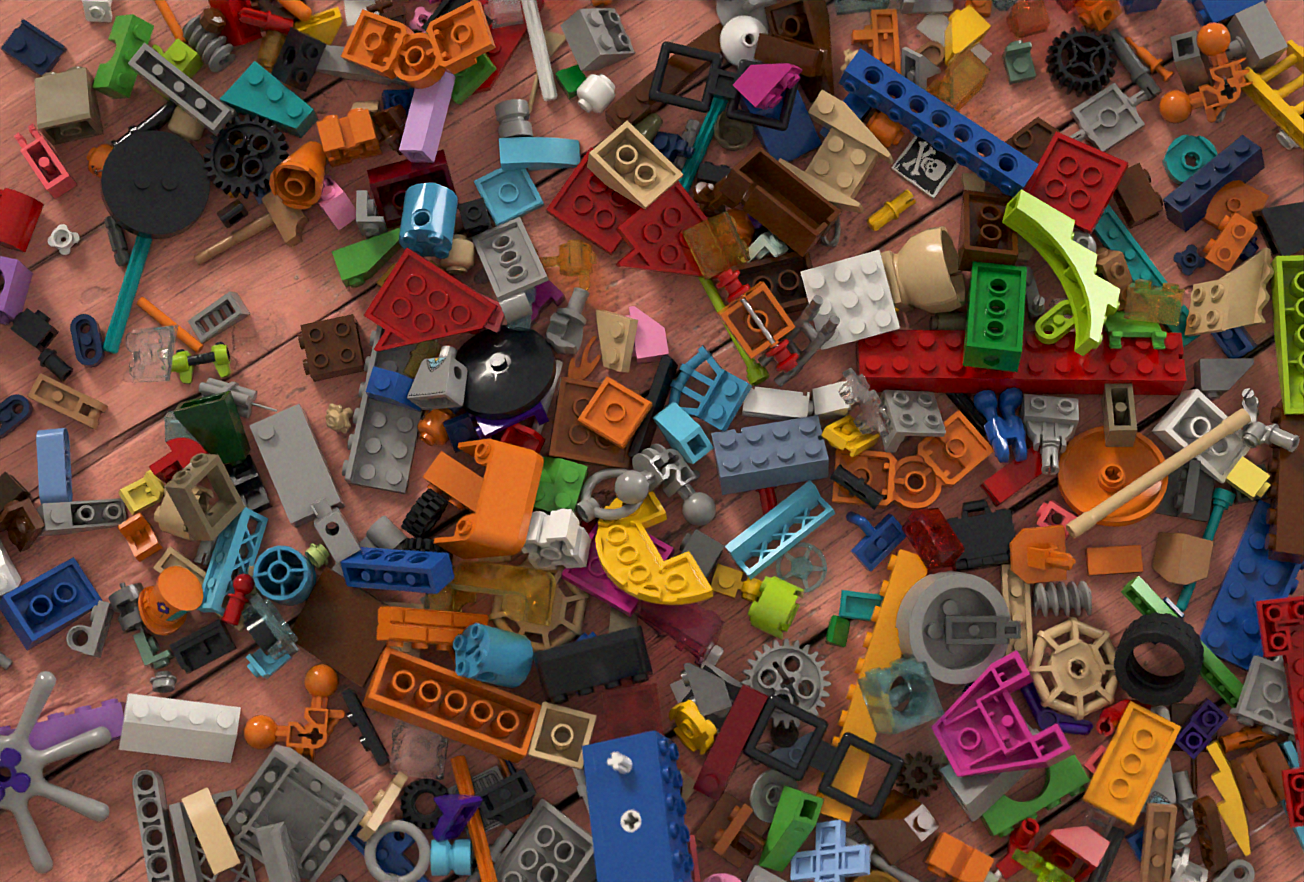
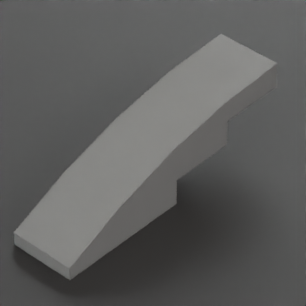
[315,45,419,87]

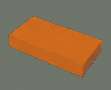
[1085,545,1143,576]

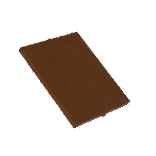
[287,567,388,688]

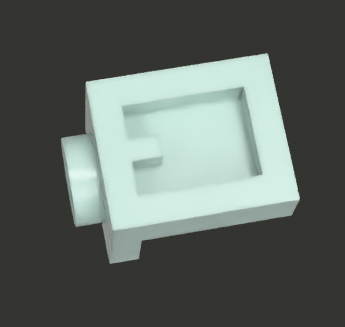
[741,231,789,263]

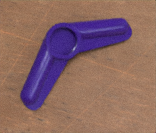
[1020,682,1093,735]

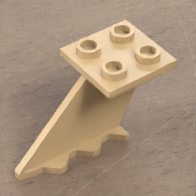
[1185,247,1274,337]

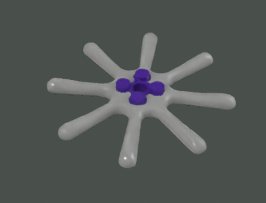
[0,671,111,874]

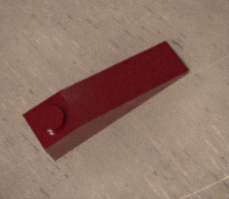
[693,684,768,801]

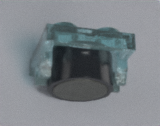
[242,594,300,660]

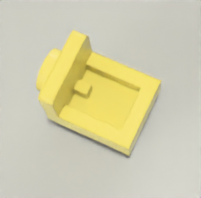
[118,470,165,515]

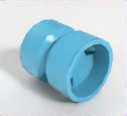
[431,838,473,876]

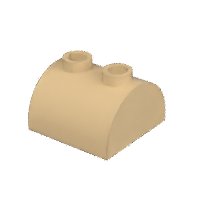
[528,701,597,770]

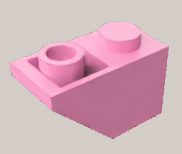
[317,174,356,231]
[625,306,669,364]

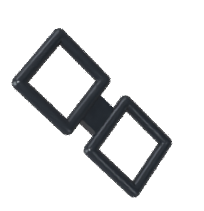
[648,41,800,131]
[743,695,904,819]

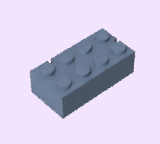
[711,415,829,495]

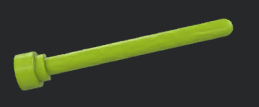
[698,277,770,386]

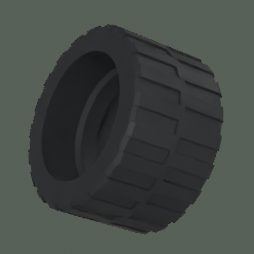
[1113,612,1204,707]

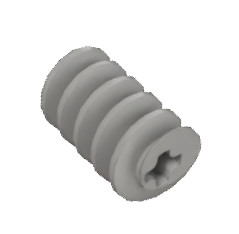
[182,14,236,72]
[1032,581,1092,617]

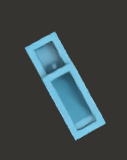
[499,137,581,171]

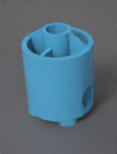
[399,183,458,259]
[253,546,317,606]
[453,623,533,688]

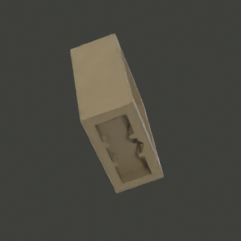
[165,453,245,541]

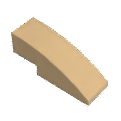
[182,787,241,875]

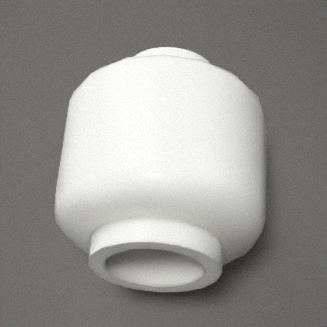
[577,74,615,113]

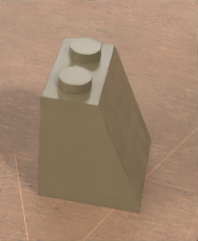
[34,66,104,146]

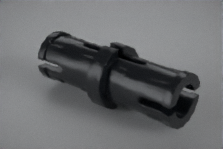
[830,464,884,510]

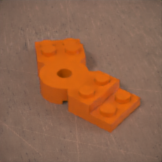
[340,0,496,89]
[831,410,994,511]

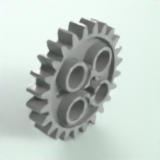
[741,638,831,729]

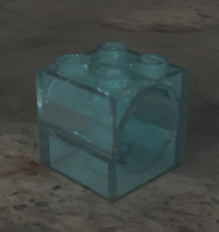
[857,658,945,734]

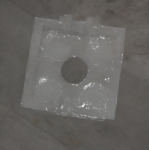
[838,367,891,438]

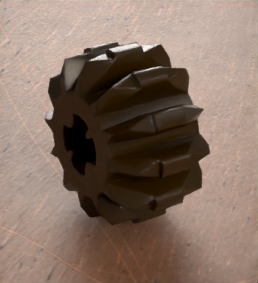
[896,751,942,799]

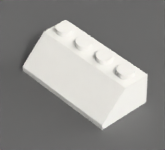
[119,693,241,763]

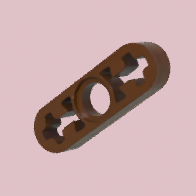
[1192,795,1228,873]

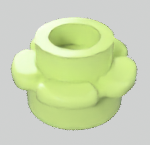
[305,543,330,568]

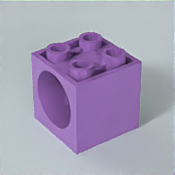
[0,256,33,325]

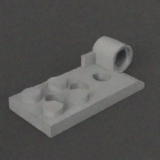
[471,217,549,324]

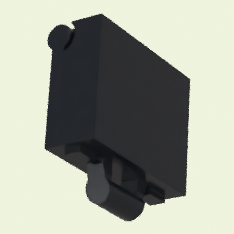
[943,499,1016,573]

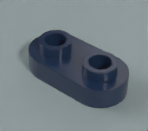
[70,314,105,368]
[0,394,32,439]

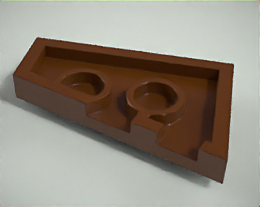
[1000,117,1059,171]

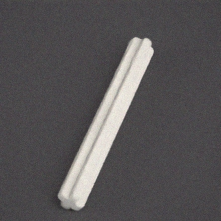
[521,0,558,101]

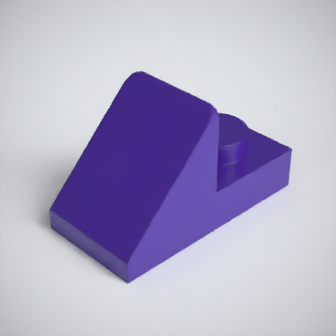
[432,794,483,842]

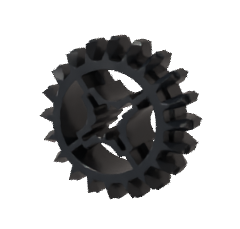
[1045,26,1117,97]

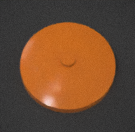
[1057,426,1168,527]

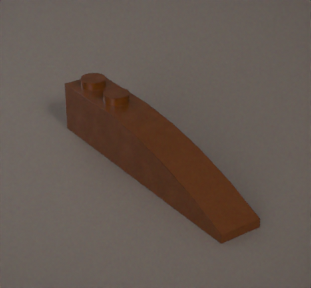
[605,22,723,130]

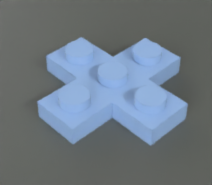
[790,820,870,882]

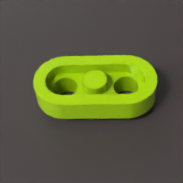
[1035,299,1075,344]

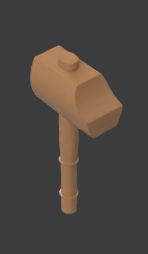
[194,191,309,265]

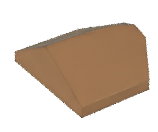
[1152,532,1214,585]

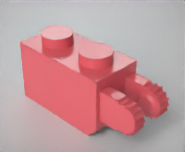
[14,124,77,199]

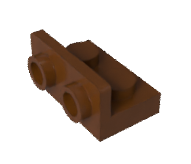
[0,498,46,552]

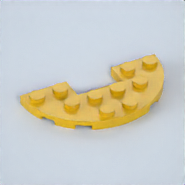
[595,491,714,605]

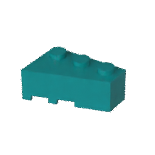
[220,61,318,138]

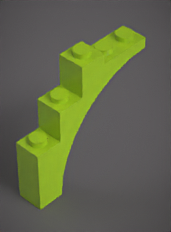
[1002,189,1120,356]

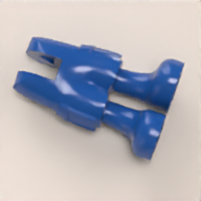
[973,388,1027,463]

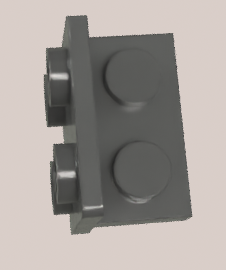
[1154,459,1214,522]

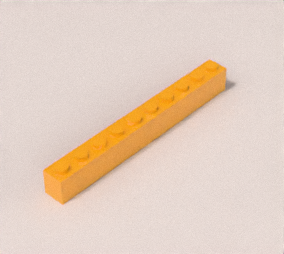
[815,549,931,823]

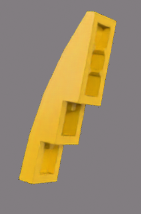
[1206,739,1251,856]

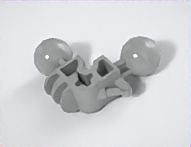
[615,443,716,526]

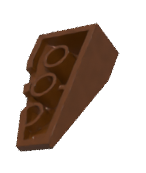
[764,0,834,103]

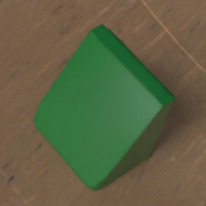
[555,64,587,100]
[825,615,850,647]

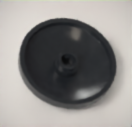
[455,325,556,420]

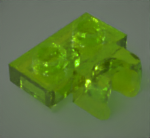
[1011,848,1074,882]

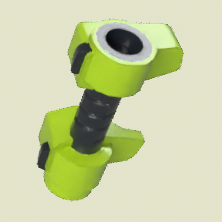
[168,342,231,384]

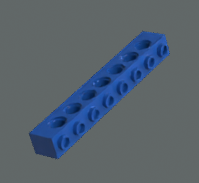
[838,48,1039,197]

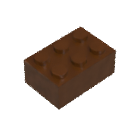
[730,251,813,314]

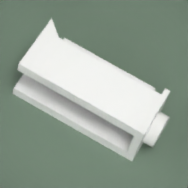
[742,386,814,421]

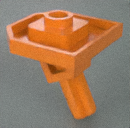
[1010,525,1076,584]

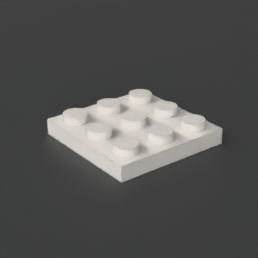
[801,250,901,350]

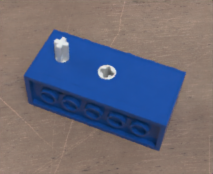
[582,730,694,882]

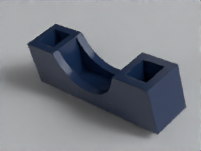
[1163,135,1265,232]

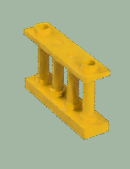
[1241,39,1304,150]

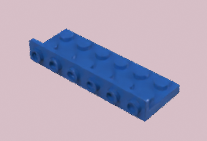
[1199,500,1304,672]

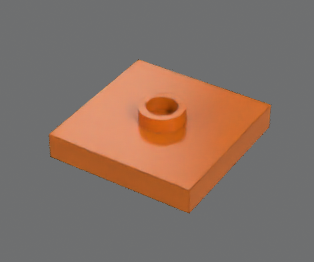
[1201,180,1269,231]
[577,376,653,449]

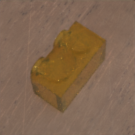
[1124,279,1185,326]

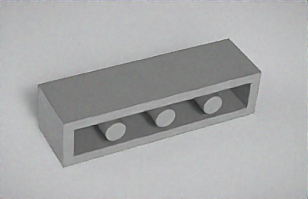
[128,43,233,136]

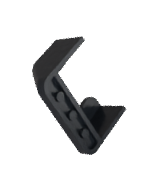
[533,626,653,705]

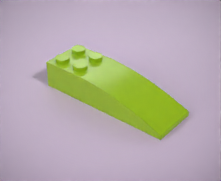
[1270,255,1304,415]

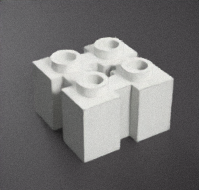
[522,509,591,571]

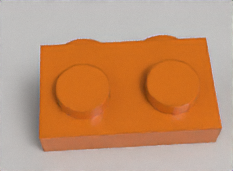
[1202,212,1258,271]

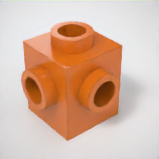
[1075,0,1122,32]

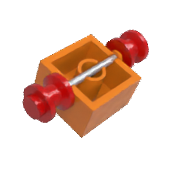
[716,268,799,373]

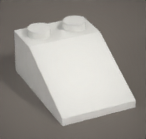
[1152,389,1251,483]

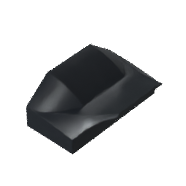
[474,769,537,826]

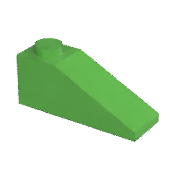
[332,228,402,288]

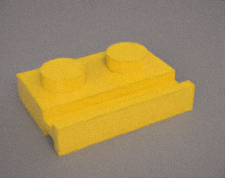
[821,415,880,457]

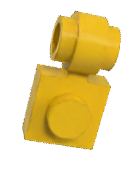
[710,564,763,602]

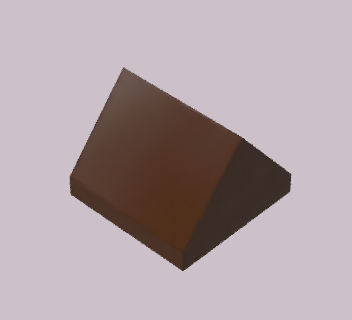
[730,825,766,860]

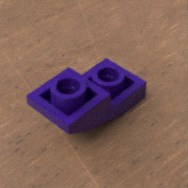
[1175,698,1229,759]

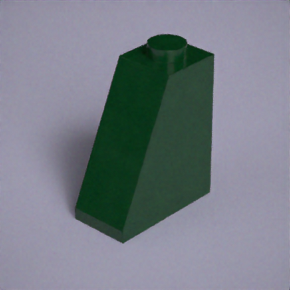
[173,390,251,466]

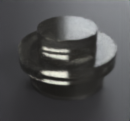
[771,721,798,748]

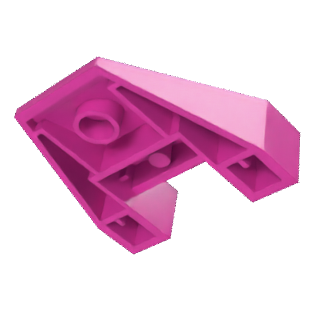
[931,650,1075,777]

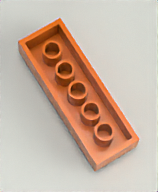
[362,646,542,764]

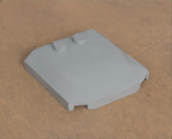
[222,744,369,882]

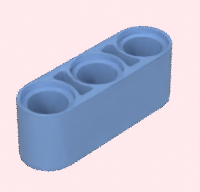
[36,428,73,505]

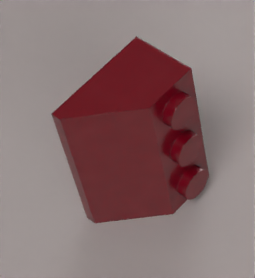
[367,149,459,228]

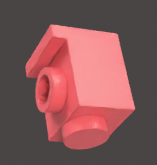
[1036,500,1079,540]

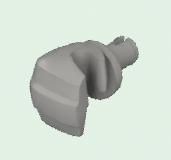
[545,287,590,355]

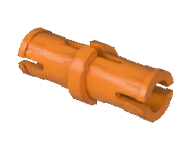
[1218,725,1278,753]

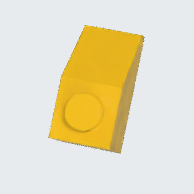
[944,4,991,68]

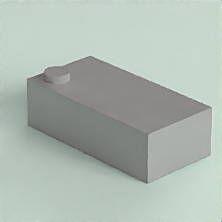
[249,404,345,528]

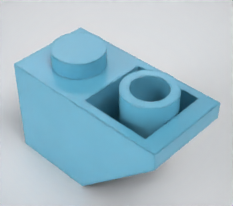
[653,402,714,464]

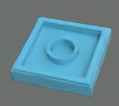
[474,168,544,226]

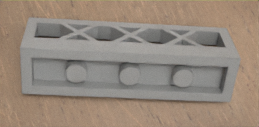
[256,821,301,882]

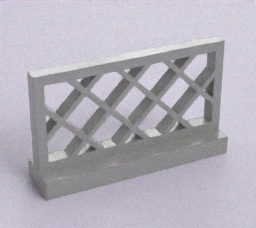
[169,789,256,882]

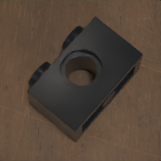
[271,27,327,92]

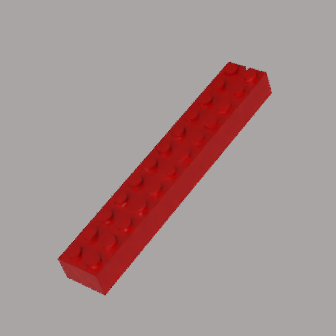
[856,330,1186,395]

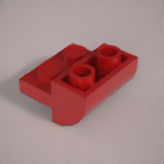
[0,188,44,252]
[149,437,209,484]

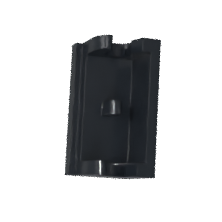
[169,620,237,674]

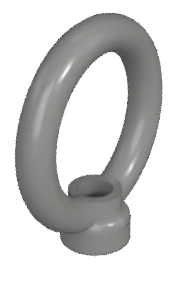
[576,467,643,523]
[364,820,431,882]

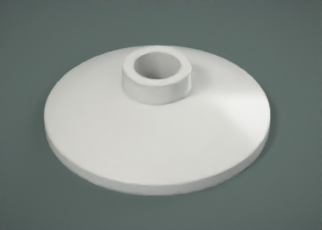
[720,16,768,66]

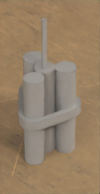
[198,378,278,418]

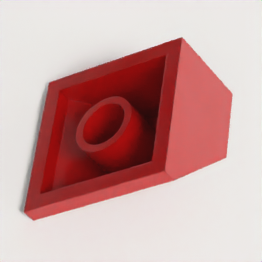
[1031,826,1110,882]

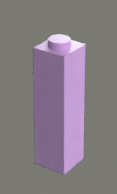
[399,71,456,163]

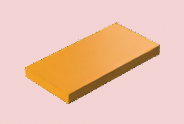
[1081,701,1181,826]

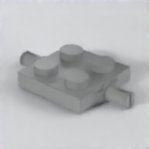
[1069,82,1148,152]

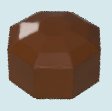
[199,7,227,34]

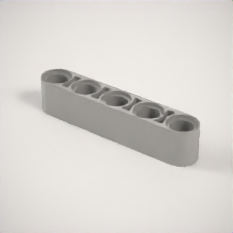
[132,770,180,882]

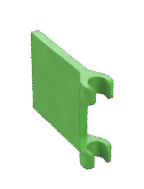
[1103,311,1167,349]

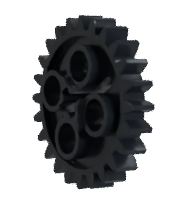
[203,114,290,199]

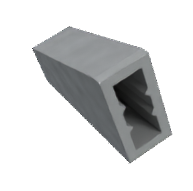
[940,721,1040,822]

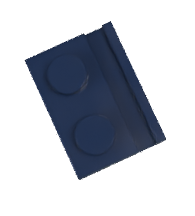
[1,19,67,77]

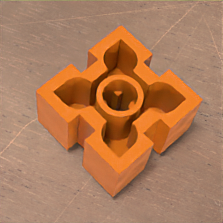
[316,108,382,168]
[922,832,995,882]

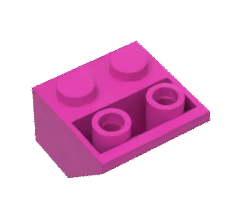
[733,63,803,110]

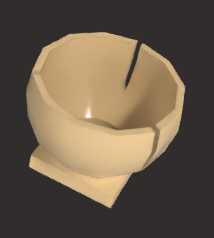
[881,226,966,313]

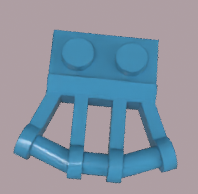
[665,345,752,431]

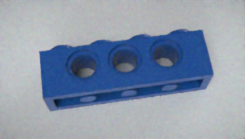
[340,547,455,594]

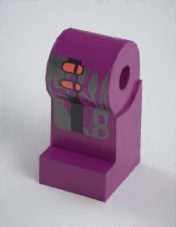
[518,280,565,326]

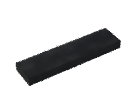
[628,355,678,459]

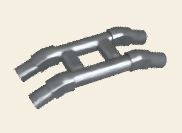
[758,295,840,387]

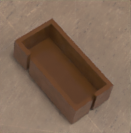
[719,146,842,257]

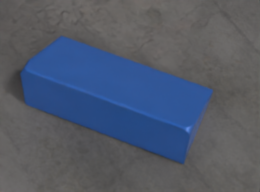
[1211,326,1257,359]

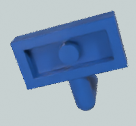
[846,511,909,572]

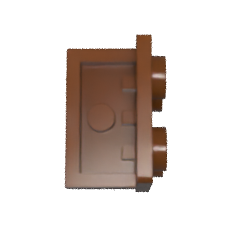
[1229,741,1290,813]
[695,792,770,868]

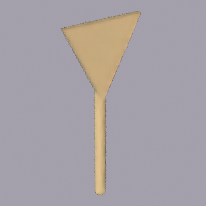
[528,30,566,113]

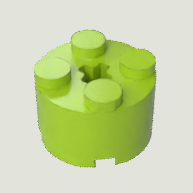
[748,576,804,639]

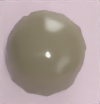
[714,109,754,151]

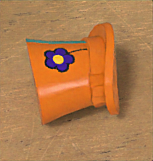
[138,566,203,635]

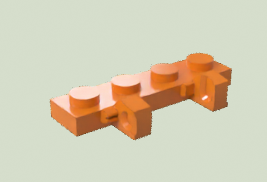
[851,9,901,113]

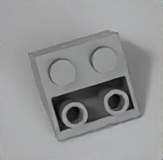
[560,8,635,71]

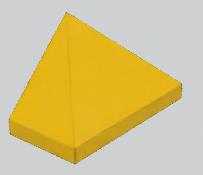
[293,7,343,45]

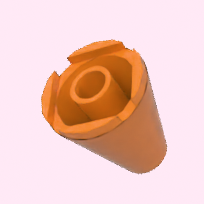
[269,141,327,209]

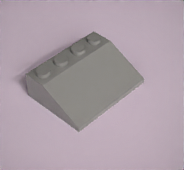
[494,798,597,882]

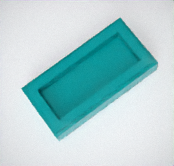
[839,590,883,621]

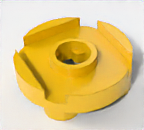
[669,700,717,755]

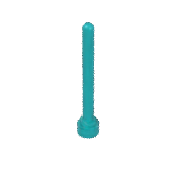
[1176,488,1236,612]

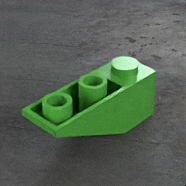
[758,785,824,872]

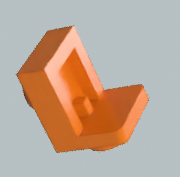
[118,513,163,562]

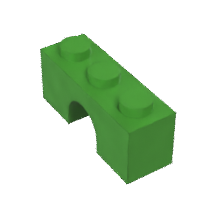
[92,14,154,99]

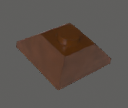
[855,789,940,866]

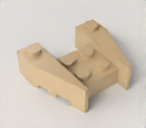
[779,90,894,213]

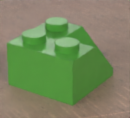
[533,456,589,515]

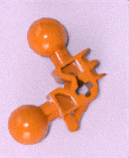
[1159,22,1253,124]
[243,664,346,763]

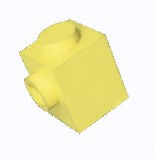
[1226,456,1271,500]

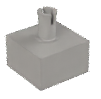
[1226,1,1288,73]

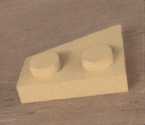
[596,309,638,373]

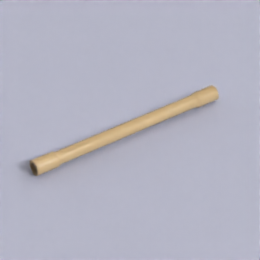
[1065,408,1251,539]

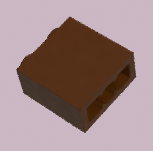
[298,314,365,382]

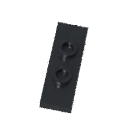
[341,688,391,767]

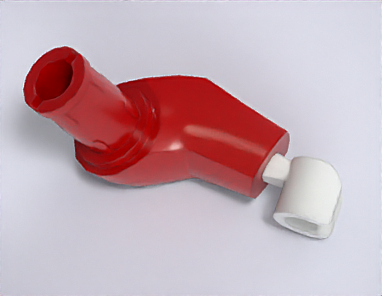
[1096,699,1170,736]
[984,818,1039,882]

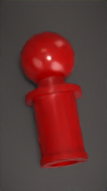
[221,573,255,626]

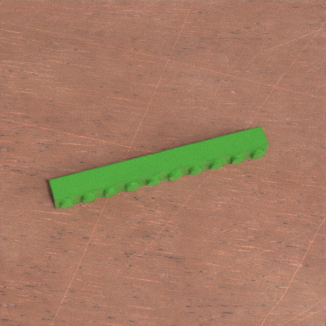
[1121,576,1244,708]

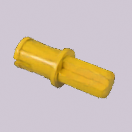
[867,189,916,231]

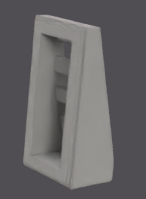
[188,292,250,343]

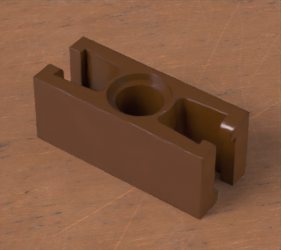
[754,32,828,77]

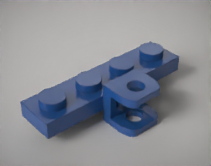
[347,818,431,882]

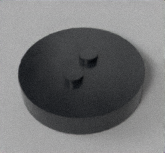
[100,131,210,239]

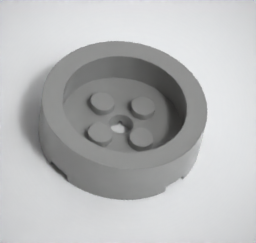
[896,571,1011,684]

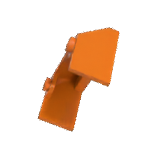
[434,439,544,559]

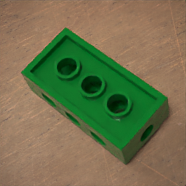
[963,261,1027,372]

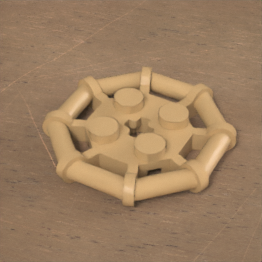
[488,557,590,653]
[1027,617,1119,721]

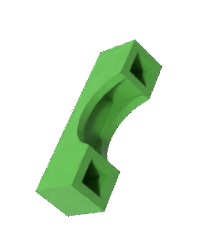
[980,754,1090,838]

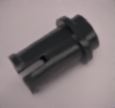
[38,348,73,381]

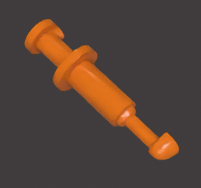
[1125,37,1174,83]

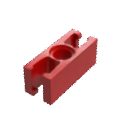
[980,445,1049,507]

